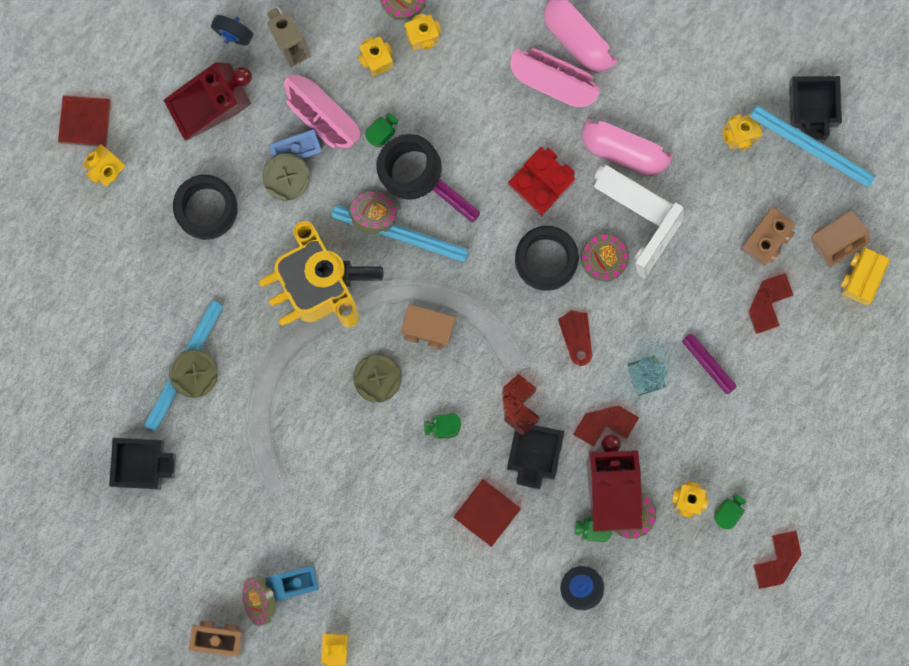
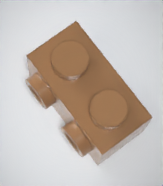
[741,207,796,266]
[811,211,870,267]
[401,304,455,350]
[189,621,245,657]

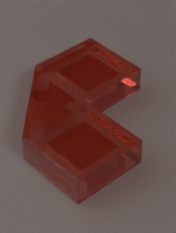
[748,273,794,335]
[502,374,539,436]
[573,405,639,447]
[753,531,802,589]

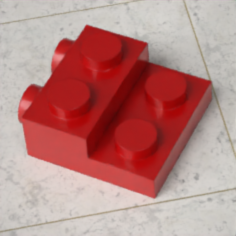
[508,147,576,216]

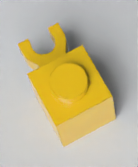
[321,633,349,666]

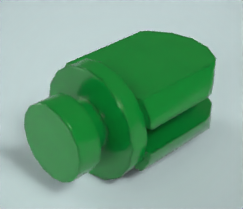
[365,112,399,147]
[424,413,461,439]
[714,493,747,530]
[574,517,612,543]

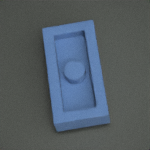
[269,129,322,159]

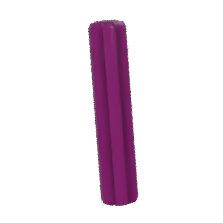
[433,179,480,222]
[682,333,737,394]

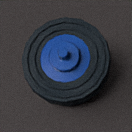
[211,15,253,46]
[560,566,605,611]

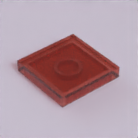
[58,95,111,147]
[453,479,521,548]

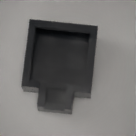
[789,76,842,140]
[506,421,565,490]
[109,438,176,490]

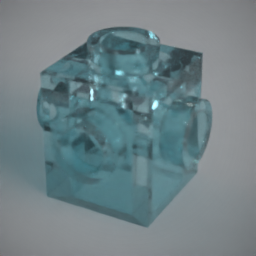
[627,355,667,396]

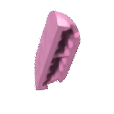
[544,0,617,72]
[510,48,600,107]
[284,75,360,148]
[582,119,673,176]

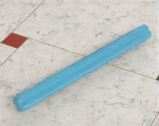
[750,106,875,186]
[331,205,468,262]
[144,301,223,431]

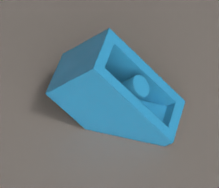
[264,566,319,601]

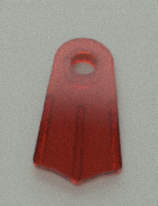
[558,310,592,366]

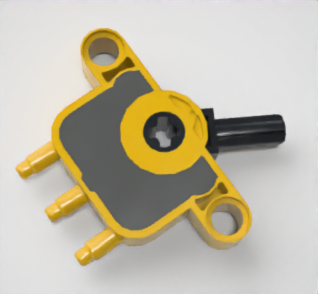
[258,221,384,327]

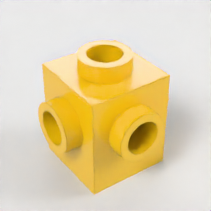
[404,14,442,51]
[357,36,394,78]
[722,114,763,151]
[82,144,125,187]
[671,481,709,518]

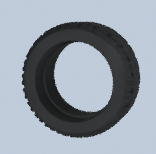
[376,134,442,200]
[173,174,238,240]
[515,226,579,291]

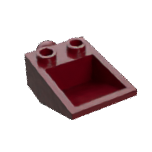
[163,62,252,141]
[586,435,643,532]

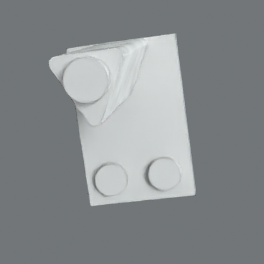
[594,165,684,279]

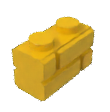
[840,248,891,306]

